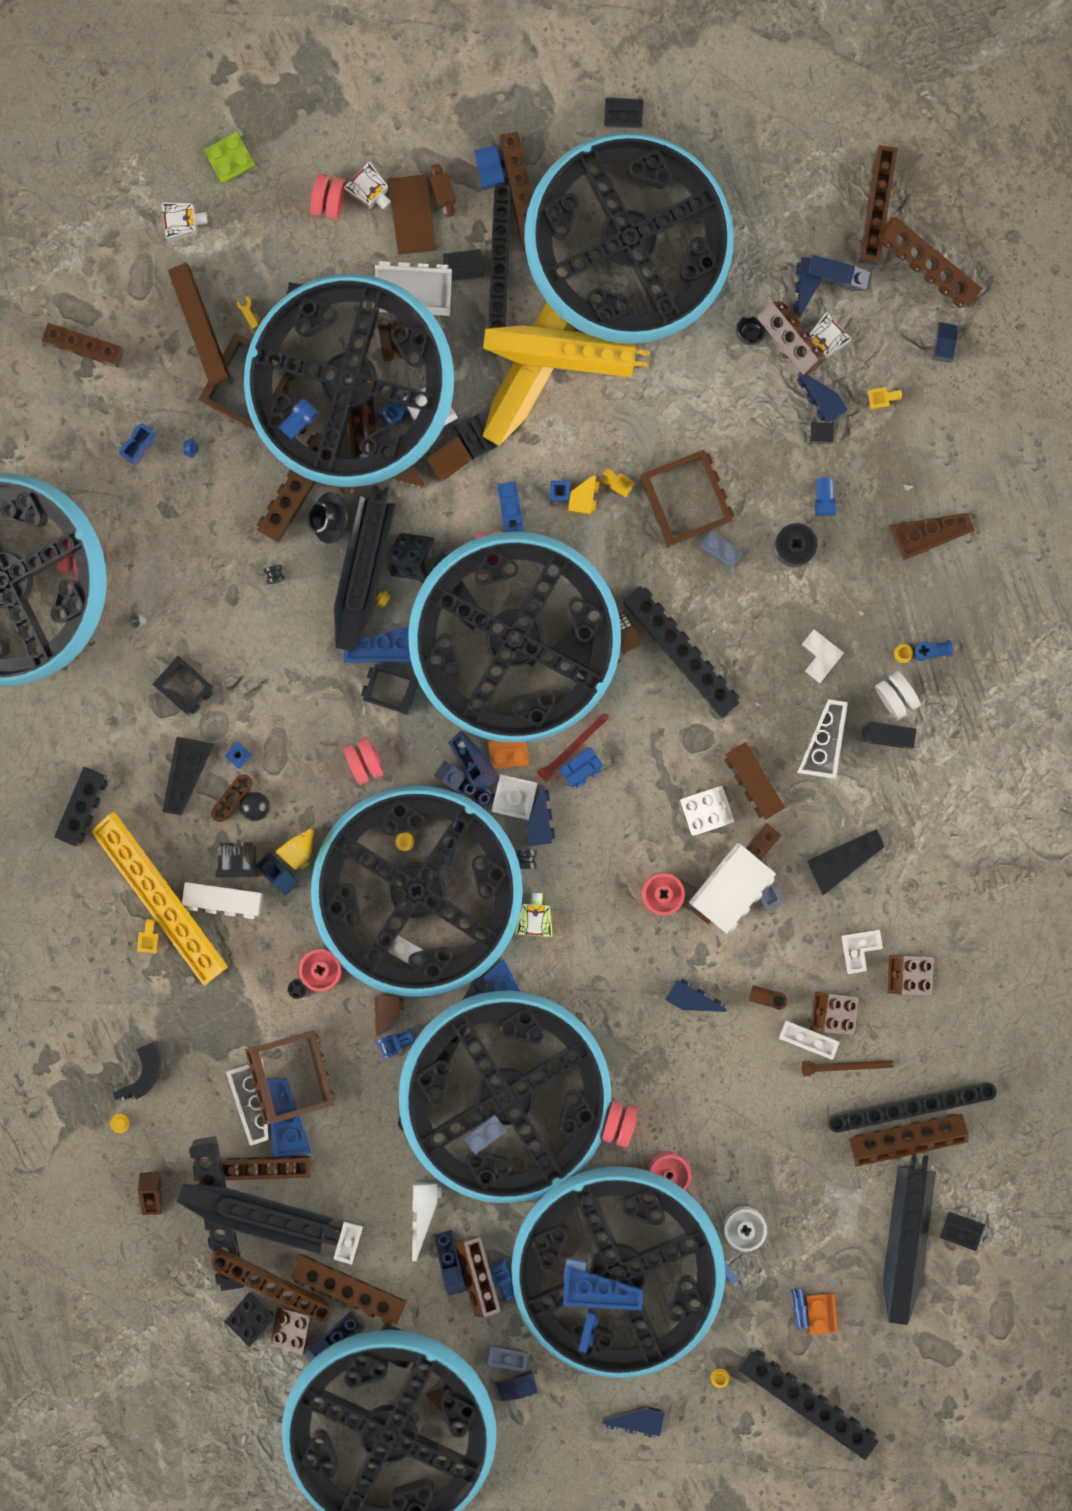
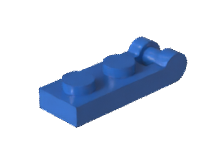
[497,481,524,532]

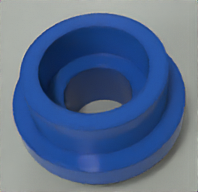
[183,438,199,458]

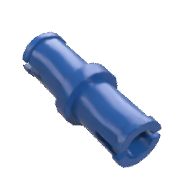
[791,1288,809,1329]

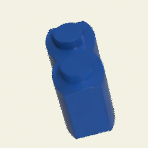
[474,145,508,190]
[120,423,156,465]

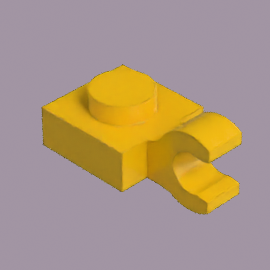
[237,296,261,332]
[867,387,902,410]
[599,468,636,498]
[137,919,159,953]

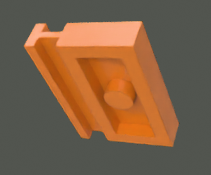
[488,741,529,769]
[806,1293,838,1335]

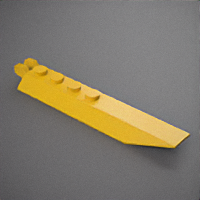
[483,303,576,446]
[483,325,650,377]

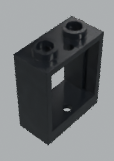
[152,656,214,716]
[361,664,418,715]
[861,722,917,749]

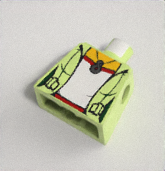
[516,893,552,937]

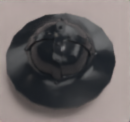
[307,492,349,544]

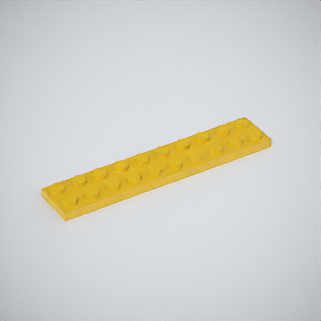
[91,812,228,986]

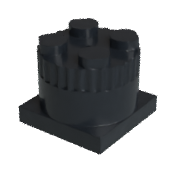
[215,842,258,878]

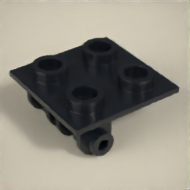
[225,1292,275,1347]

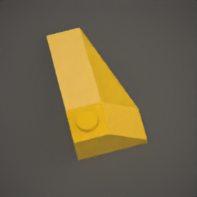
[276,828,315,870]

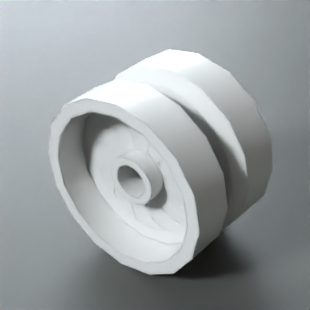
[875,671,921,721]
[723,1206,767,1252]

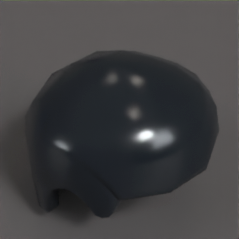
[736,316,765,345]
[240,792,270,822]

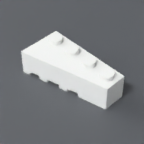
[797,699,848,779]
[226,1059,269,1146]

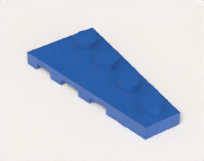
[475,959,539,1042]
[563,1265,643,1310]

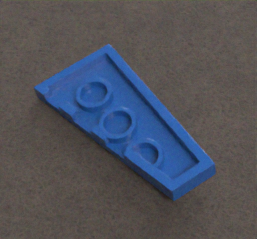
[344,627,412,663]
[267,1078,312,1157]

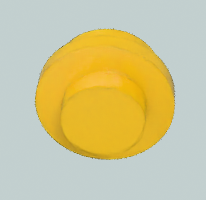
[375,589,391,608]
[894,644,913,663]
[395,832,414,851]
[110,1114,130,1133]
[710,1368,730,1388]

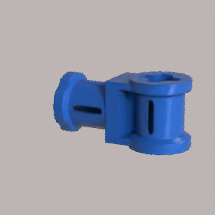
[376,392,408,425]
[913,640,953,661]
[375,1028,416,1059]
[489,1259,515,1301]

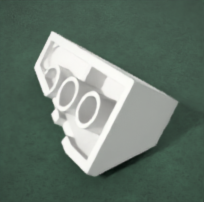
[412,1181,442,1261]

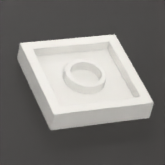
[492,774,537,820]

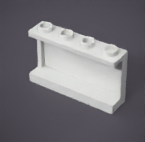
[373,261,452,316]
[689,843,776,934]

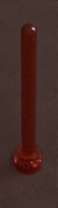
[536,713,609,783]

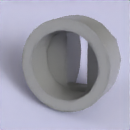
[130,612,147,628]

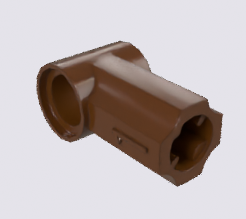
[749,985,787,1010]

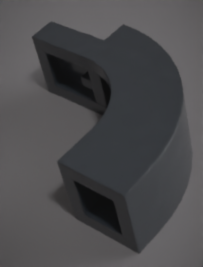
[112,1041,162,1101]

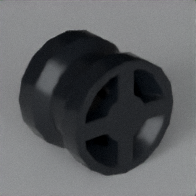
[263,565,285,585]
[287,979,308,999]

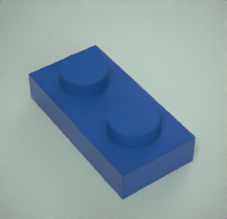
[579,1308,599,1353]

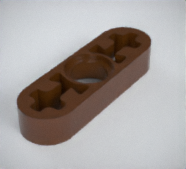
[211,774,253,822]

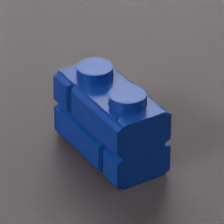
[559,747,603,788]

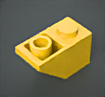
[568,476,599,516]

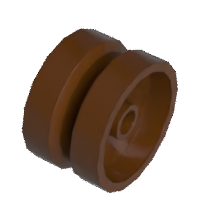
[377,317,406,362]

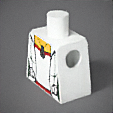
[344,162,391,210]
[162,202,208,242]
[804,313,851,358]

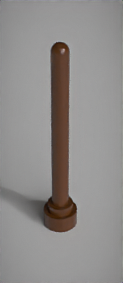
[802,1060,895,1077]

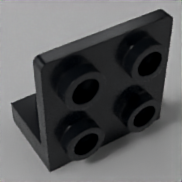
[385,533,435,581]

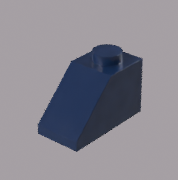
[931,322,957,363]
[256,852,299,896]
[496,1370,538,1401]

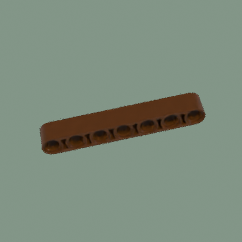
[168,262,231,387]
[211,1248,331,1322]

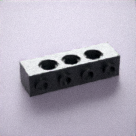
[54,767,109,846]

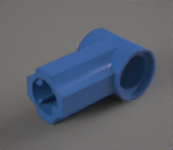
[279,399,318,439]
[815,478,836,516]

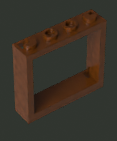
[199,333,297,433]
[640,450,734,548]
[245,1030,335,1124]

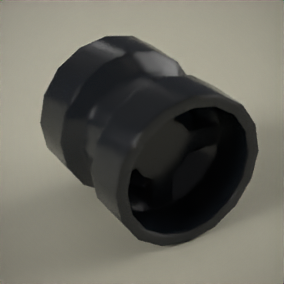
[518,850,537,869]

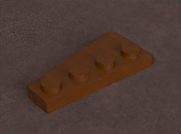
[889,513,975,561]

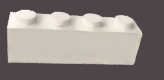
[182,882,263,919]

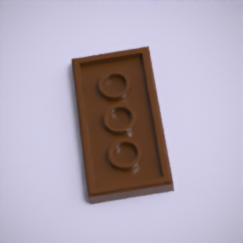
[389,174,436,255]

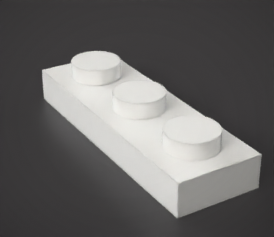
[779,1020,840,1060]

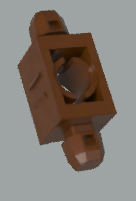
[429,164,456,217]

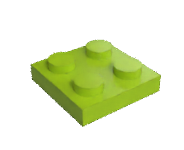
[204,132,256,185]

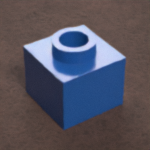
[550,481,570,502]
[225,742,253,769]

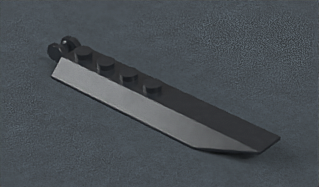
[334,485,396,652]
[883,1154,936,1325]
[177,1183,342,1254]

